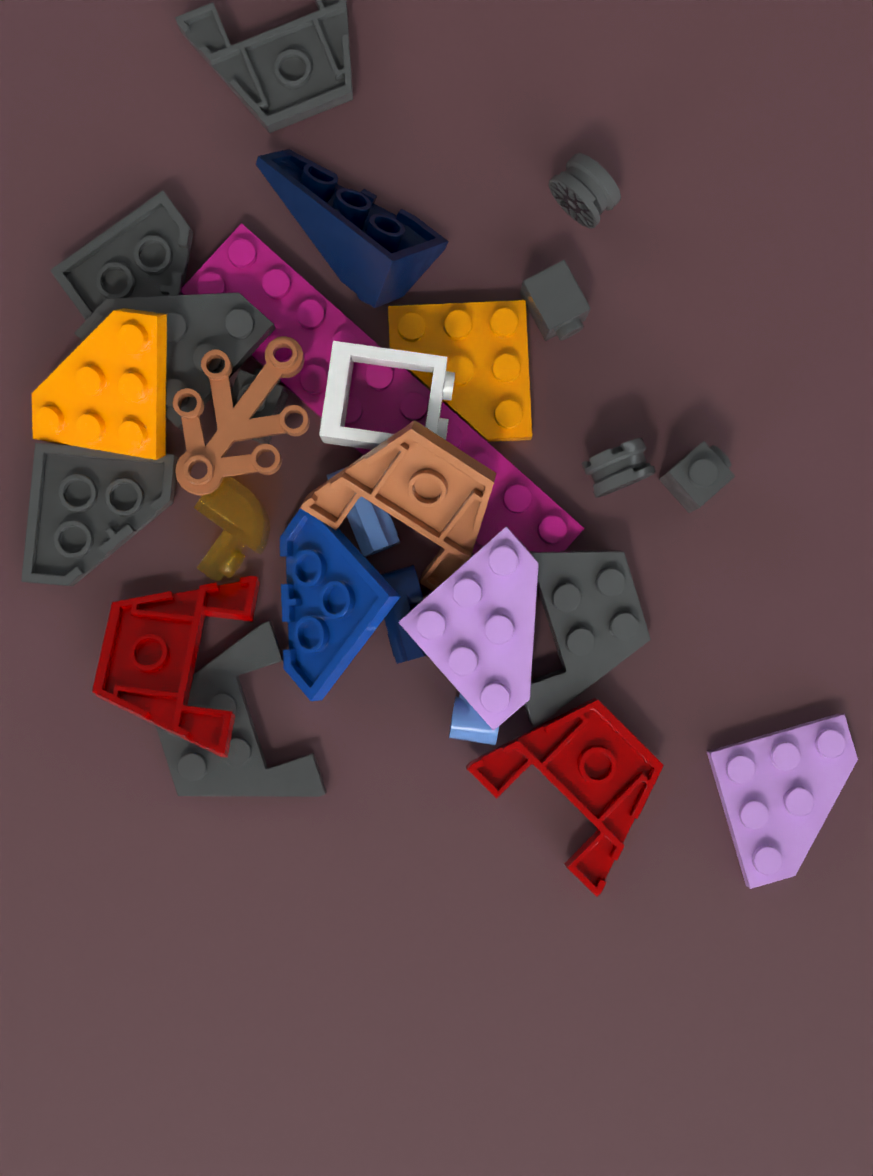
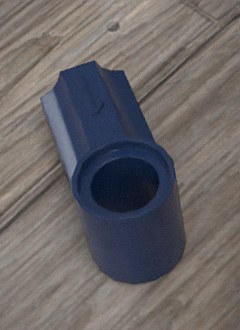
[381,565,427,664]

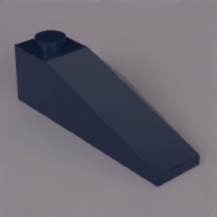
[256,149,449,308]

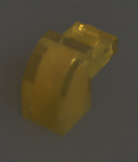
[194,476,270,582]

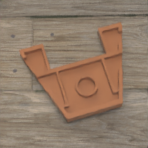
[300,420,497,591]

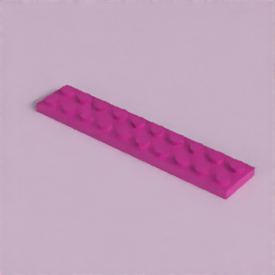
[181,223,585,555]

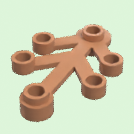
[173,336,310,496]

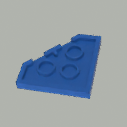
[280,508,401,701]

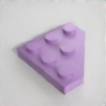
[398,526,539,731]
[707,713,858,889]

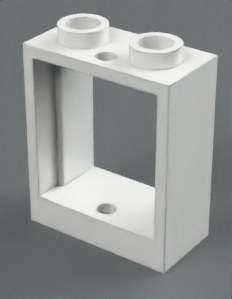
[319,341,455,450]

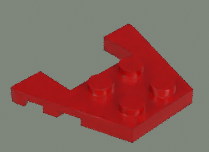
[92,576,260,758]
[465,698,664,897]

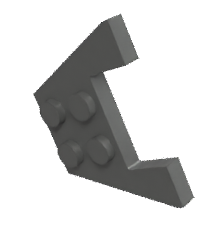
[175,0,353,133]
[524,550,651,727]
[155,621,327,797]

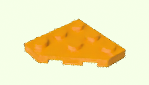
[388,300,532,442]
[32,308,167,460]

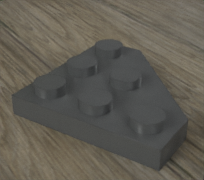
[50,191,193,320]
[74,292,276,431]
[21,443,178,586]

